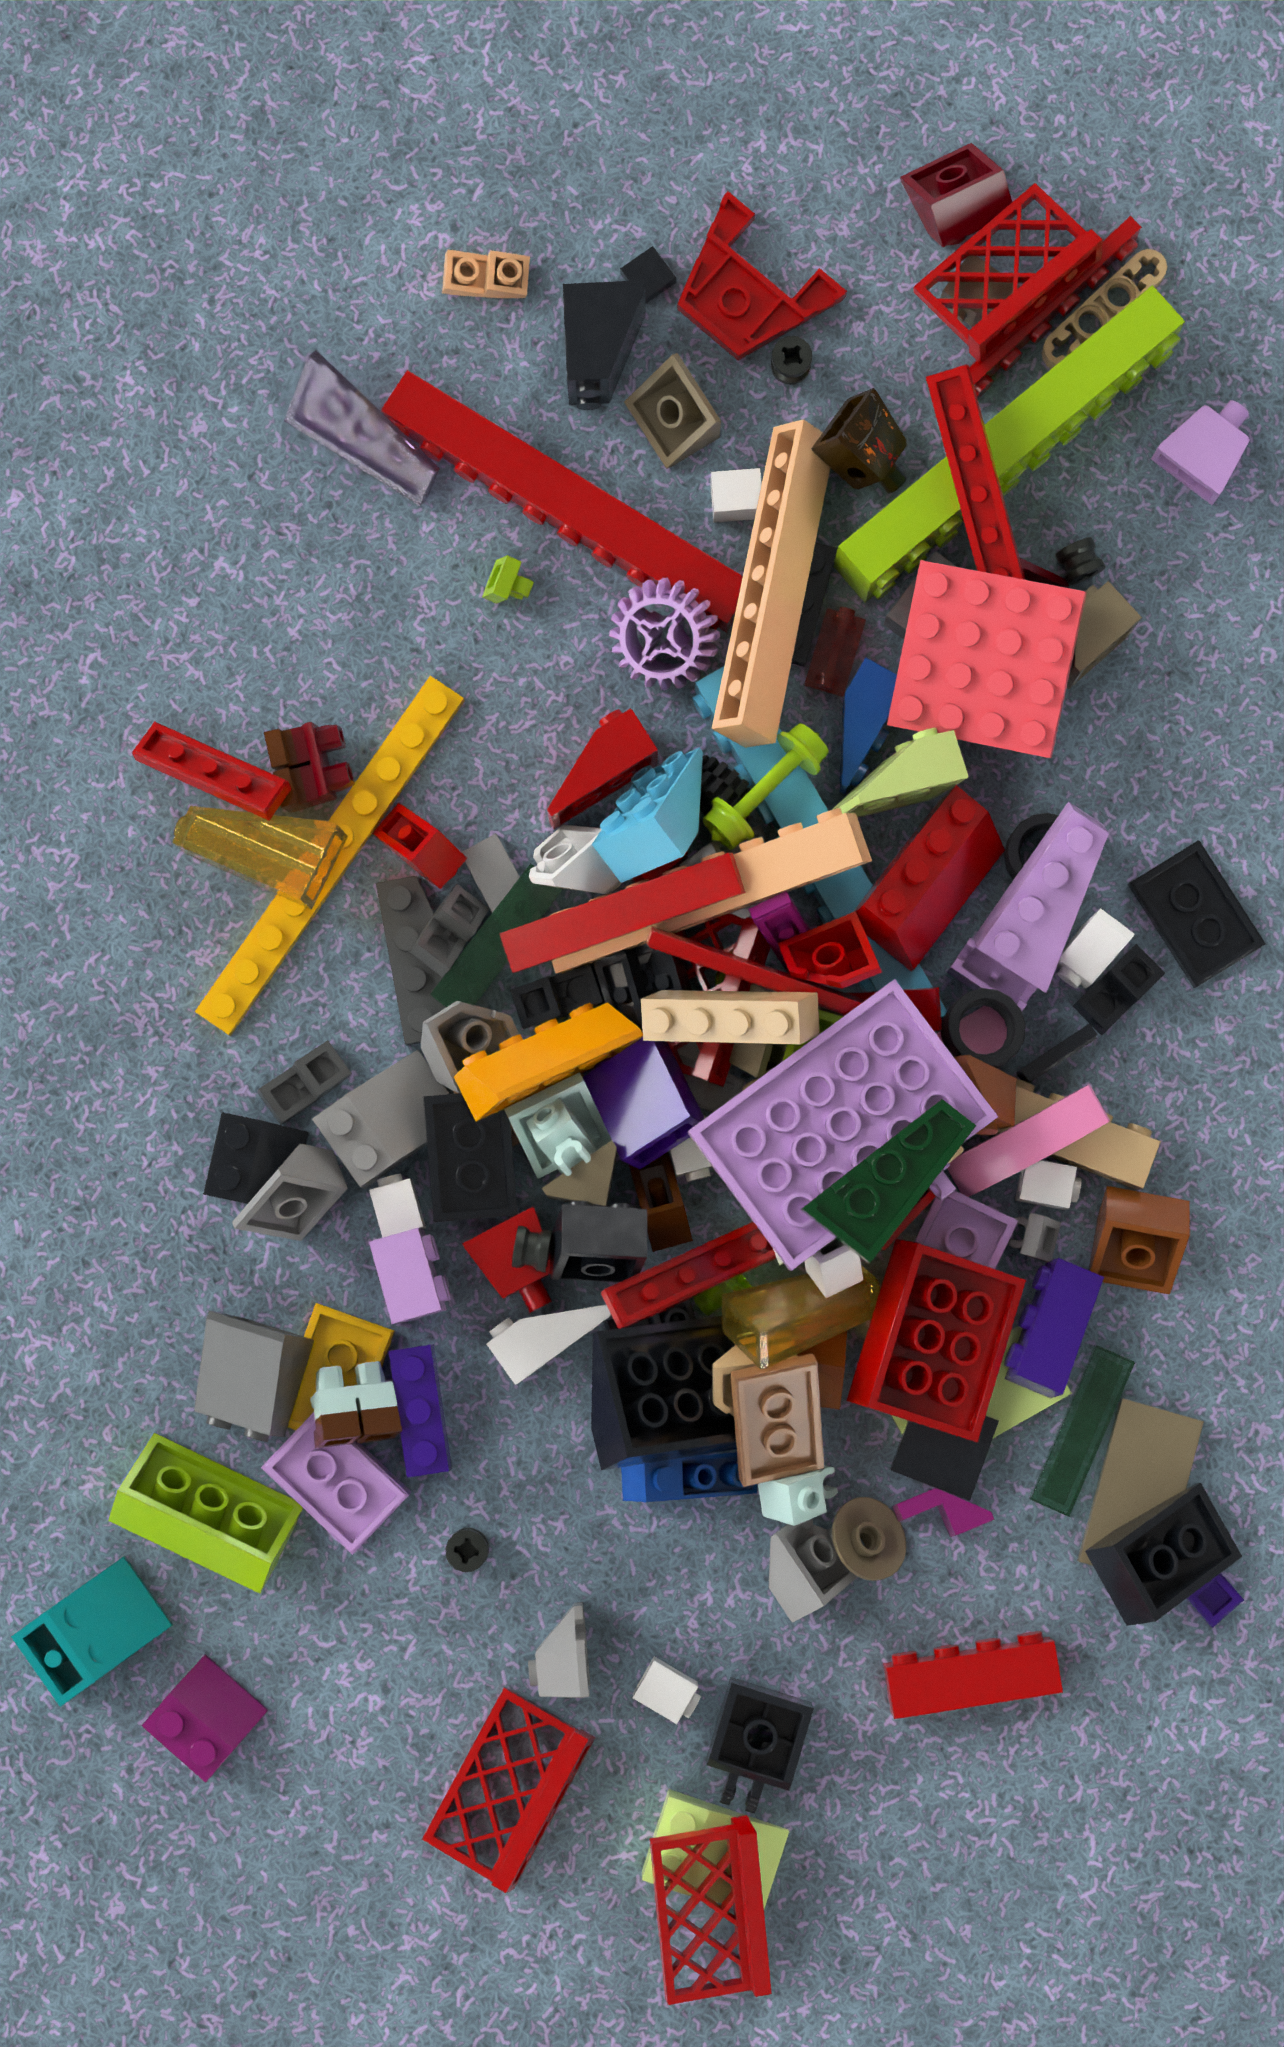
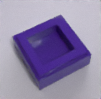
[1186,1573,1244,1628]

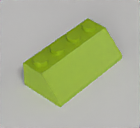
[108,1433,303,1593]

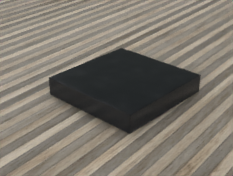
[890,1416,999,1500]

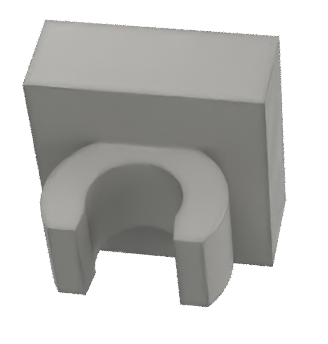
[1008,1213,1061,1262]

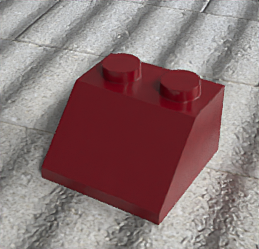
[900,143,1012,247]

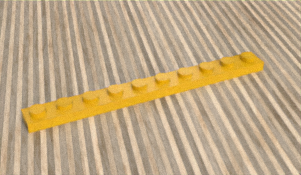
[195,675,465,1036]

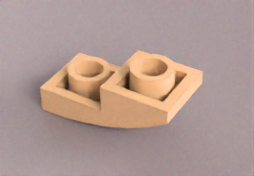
[442,249,530,298]

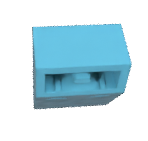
[592,747,703,883]

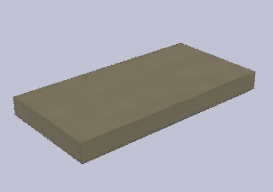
[1077,1398,1204,1566]

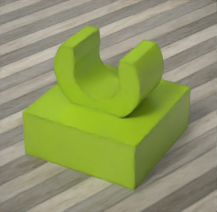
[482,555,534,604]

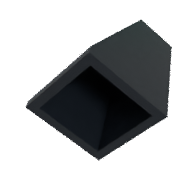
[563,280,646,410]

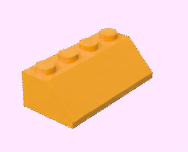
[454,1002,643,1122]

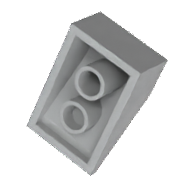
[312,1049,449,1189]

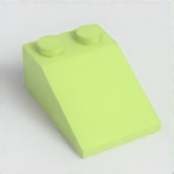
[832,728,969,818]
[642,1789,789,1909]

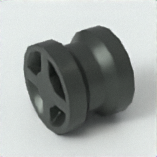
[771,336,812,385]
[1055,537,1106,585]
[512,1226,552,1272]
[445,1528,489,1572]

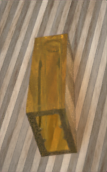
[172,806,348,910]
[722,1265,880,1370]

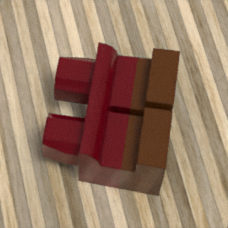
[264,722,355,813]

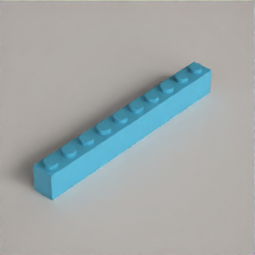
[692,666,947,1019]

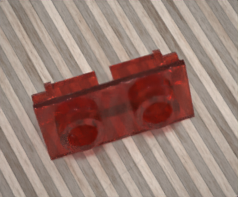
[804,607,866,697]

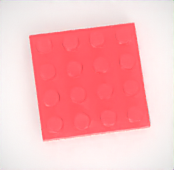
[887,560,1087,758]

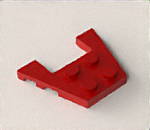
[677,191,847,361]

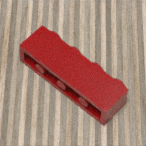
[883,1631,1063,1719]

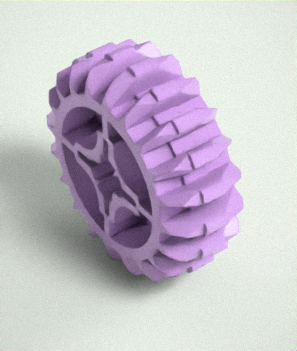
[609,578,721,690]

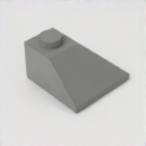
[232,1144,348,1241]

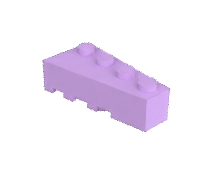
[973,801,1109,993]

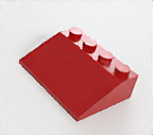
[846,1239,1026,1442]

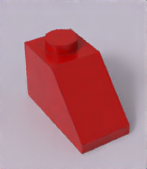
[372,803,467,889]

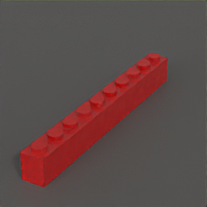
[381,370,743,633]

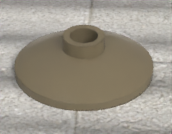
[832,1497,906,1581]

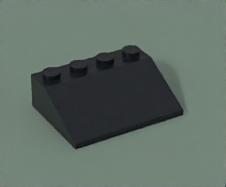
[591,1314,743,1470]

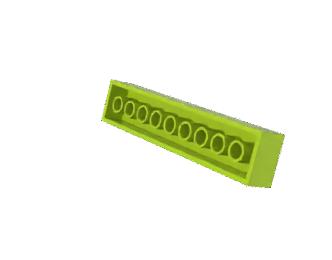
[833,285,1185,603]

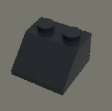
[203,1112,309,1204]

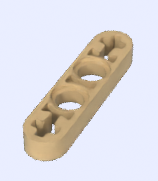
[1041,249,1167,369]

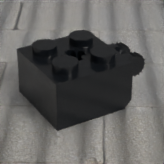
[550,1201,647,1282]
[706,1677,814,1814]

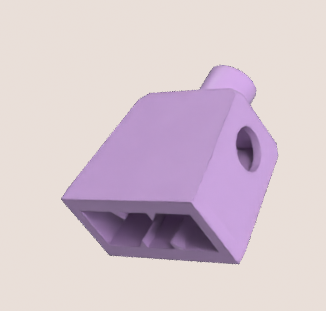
[1151,400,1250,505]

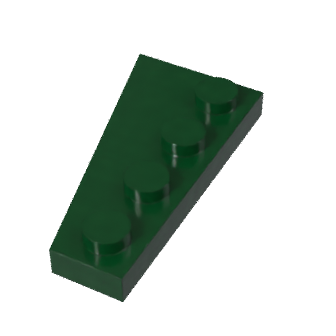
[800,1099,976,1263]

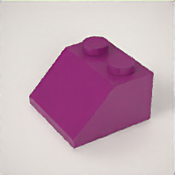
[142,1654,268,1783]

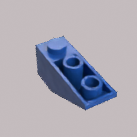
[840,657,897,794]
[621,1452,757,1502]

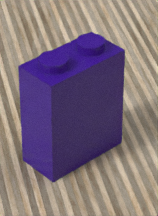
[583,1037,705,1169]

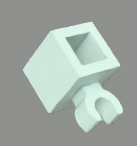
[526,1097,597,1176]
[758,1465,838,1526]

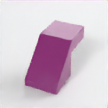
[892,1488,995,1537]

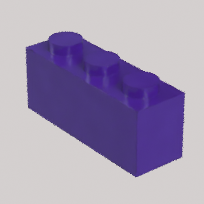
[1004,1258,1104,1398]
[389,1344,452,1478]

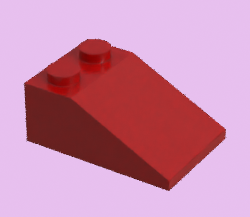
[547,708,658,830]

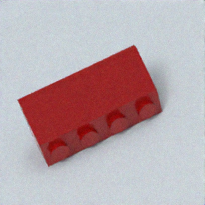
[853,785,1005,972]

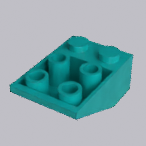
[11,1556,173,1707]

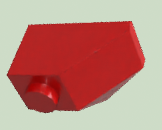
[778,911,882,989]

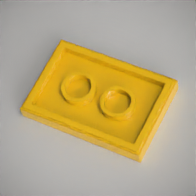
[288,1303,395,1430]

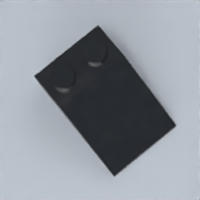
[1085,1483,1242,1626]

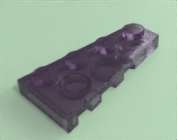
[284,350,440,506]

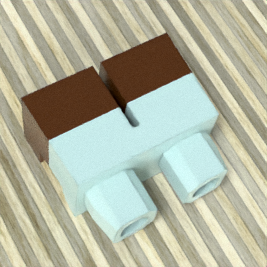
[310,1361,402,1449]

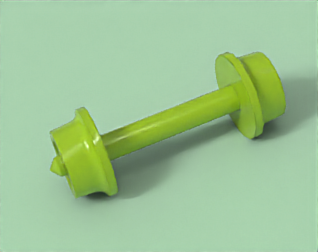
[703,723,829,850]

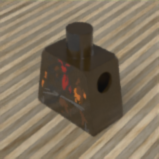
[811,388,907,494]

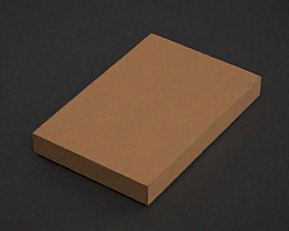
[730,1353,824,1487]

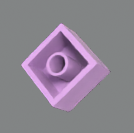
[369,1228,451,1324]

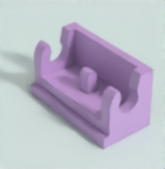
[947,938,1037,1011]

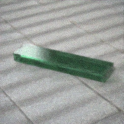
[430,863,564,1007]
[1029,1345,1135,1517]

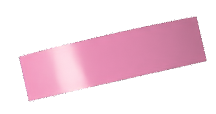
[947,1084,1110,1197]

